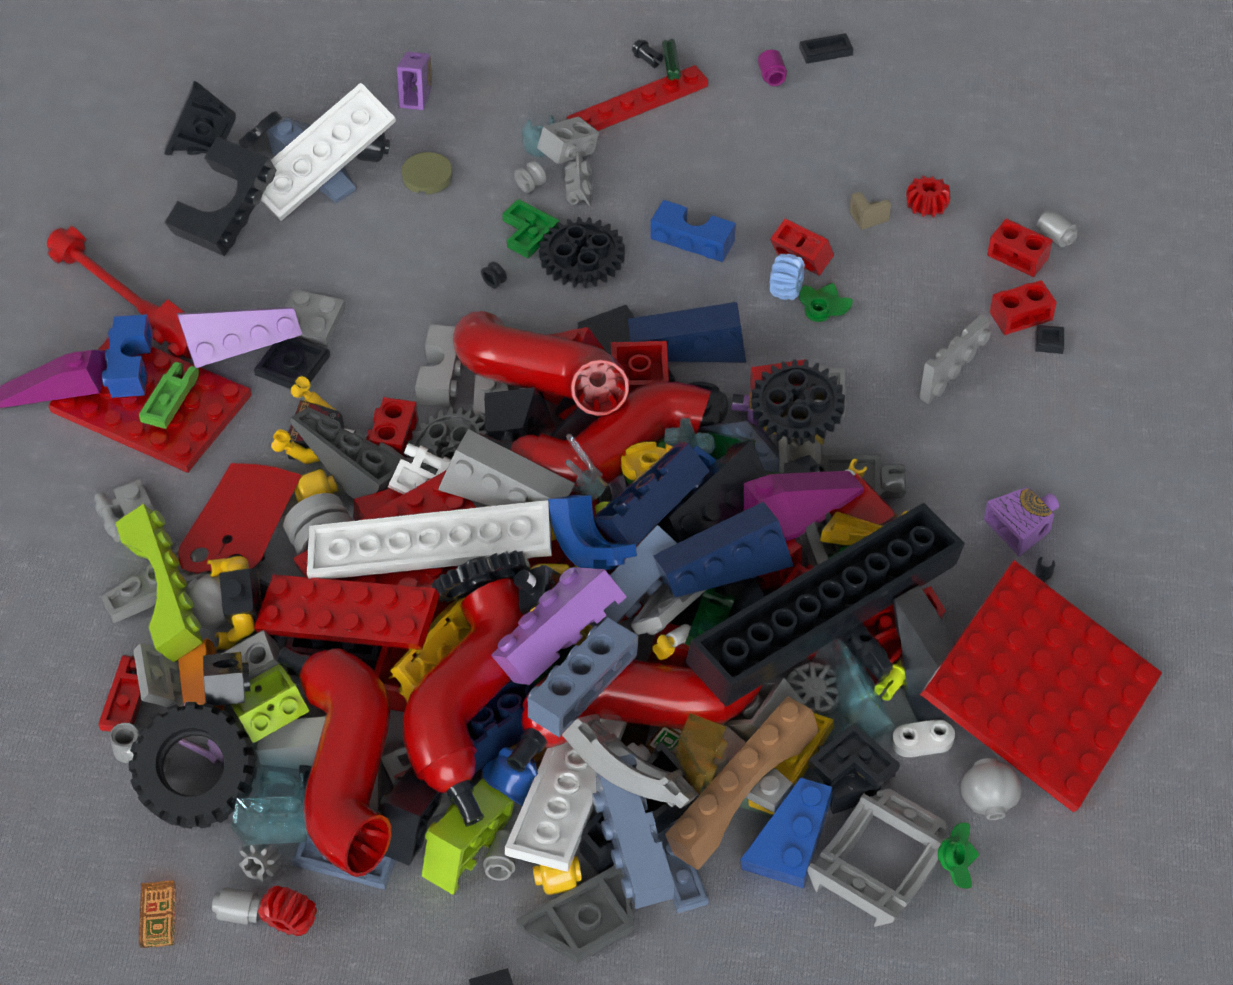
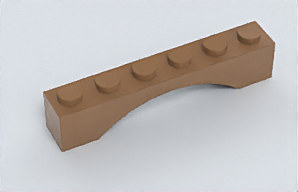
[665,696,819,870]

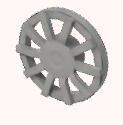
[786,662,844,715]

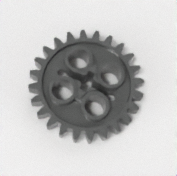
[405,407,488,475]

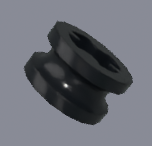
[481,261,507,289]

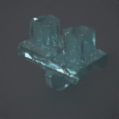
[664,418,715,454]

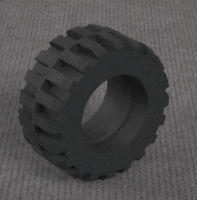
[129,702,257,829]

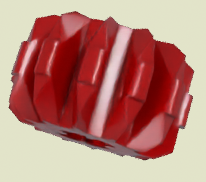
[906,175,951,218]
[258,885,317,936]

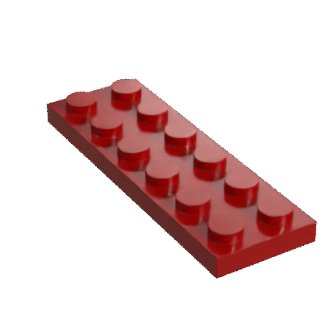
[254,574,440,650]

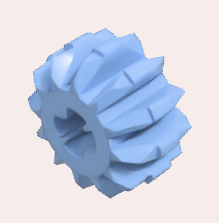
[769,254,805,300]

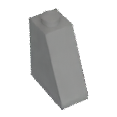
[253,716,326,769]

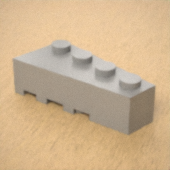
[438,429,575,524]

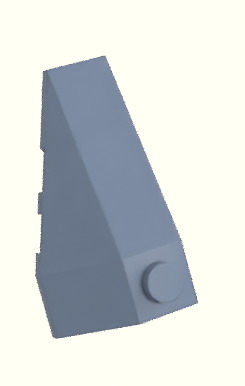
[267,118,356,203]

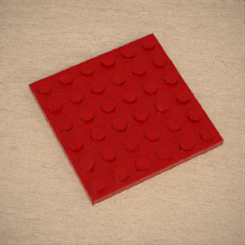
[920,560,1162,812]

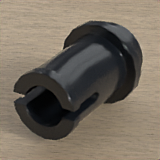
[632,39,663,68]

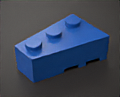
[740,778,832,889]

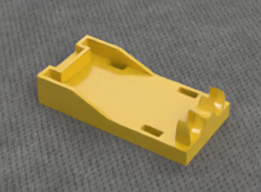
[389,598,470,703]

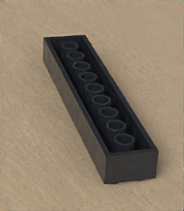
[686,502,965,707]

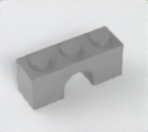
[415,324,463,408]

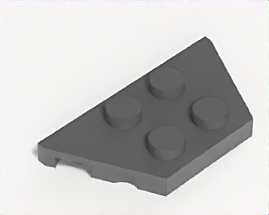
[516,866,634,963]

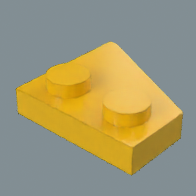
[820,512,883,546]

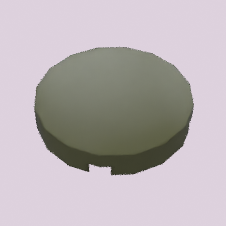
[402,152,453,194]

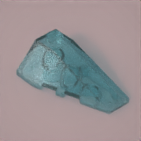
[832,638,896,740]

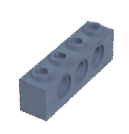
[527,617,638,737]

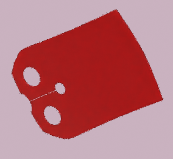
[178,463,302,574]

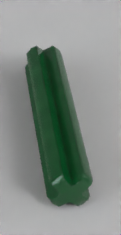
[662,38,681,81]

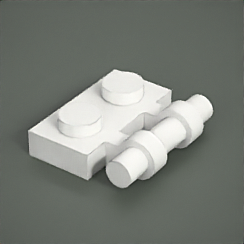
[388,443,451,494]

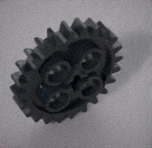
[539,217,625,288]
[751,359,845,445]
[431,550,530,603]

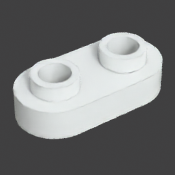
[892,720,955,757]

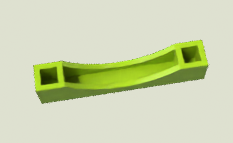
[115,503,203,663]

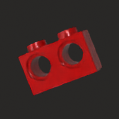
[987,218,1053,277]
[770,219,834,276]
[990,280,1057,335]
[366,397,419,458]

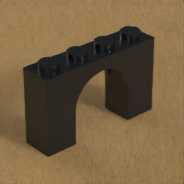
[164,136,277,256]

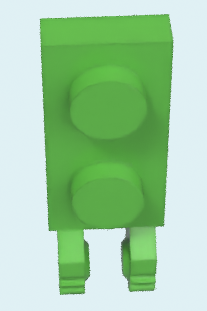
[139,362,199,429]

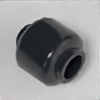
[356,132,390,162]

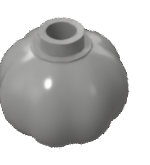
[186,573,227,629]
[960,758,1022,820]

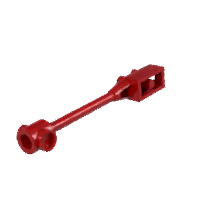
[47,225,191,359]

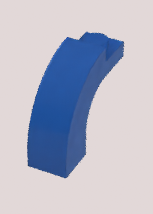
[548,495,637,570]

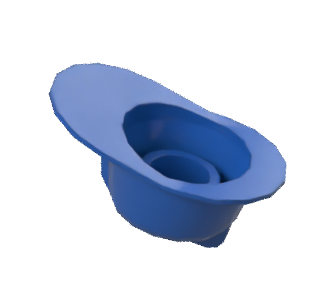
[482,747,538,806]

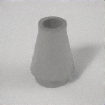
[483,830,515,881]

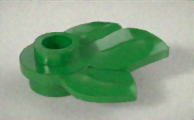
[799,283,853,322]
[938,822,979,889]

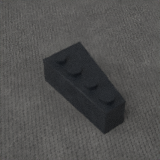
[579,741,702,874]

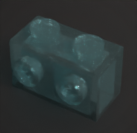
[231,796,308,845]

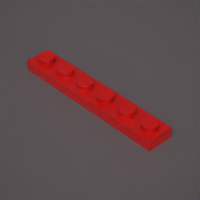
[566,65,708,131]

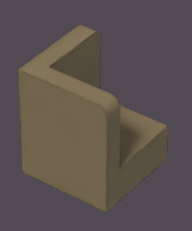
[849,191,891,230]

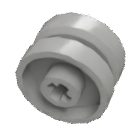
[283,493,353,555]

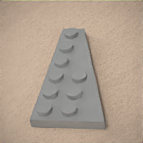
[631,580,706,635]

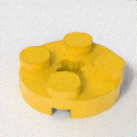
[621,442,673,481]

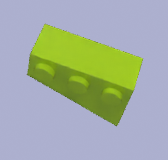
[422,778,514,895]

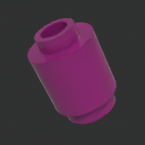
[757,49,787,86]

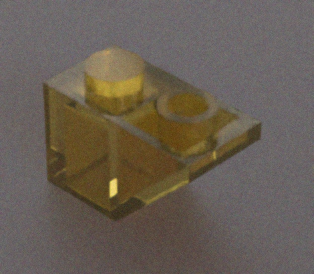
[675,713,728,794]

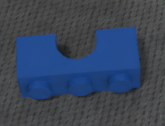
[651,200,736,262]
[102,314,153,398]

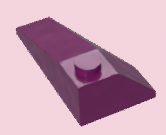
[0,350,107,408]
[744,471,864,541]

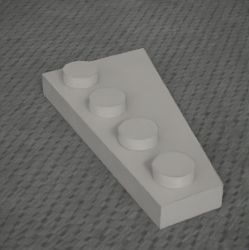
[919,314,991,404]
[101,545,212,623]
[671,724,793,813]

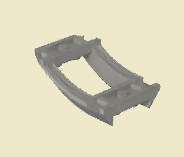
[562,714,699,808]
[807,789,947,927]

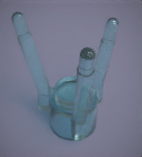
[565,434,607,501]

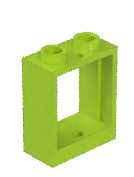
[230,664,309,743]

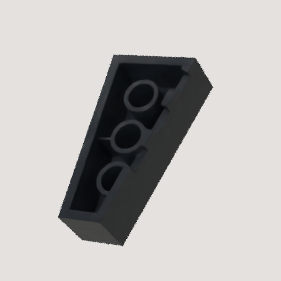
[656,440,767,543]

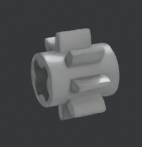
[238,838,281,882]

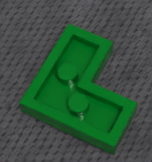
[502,199,560,259]

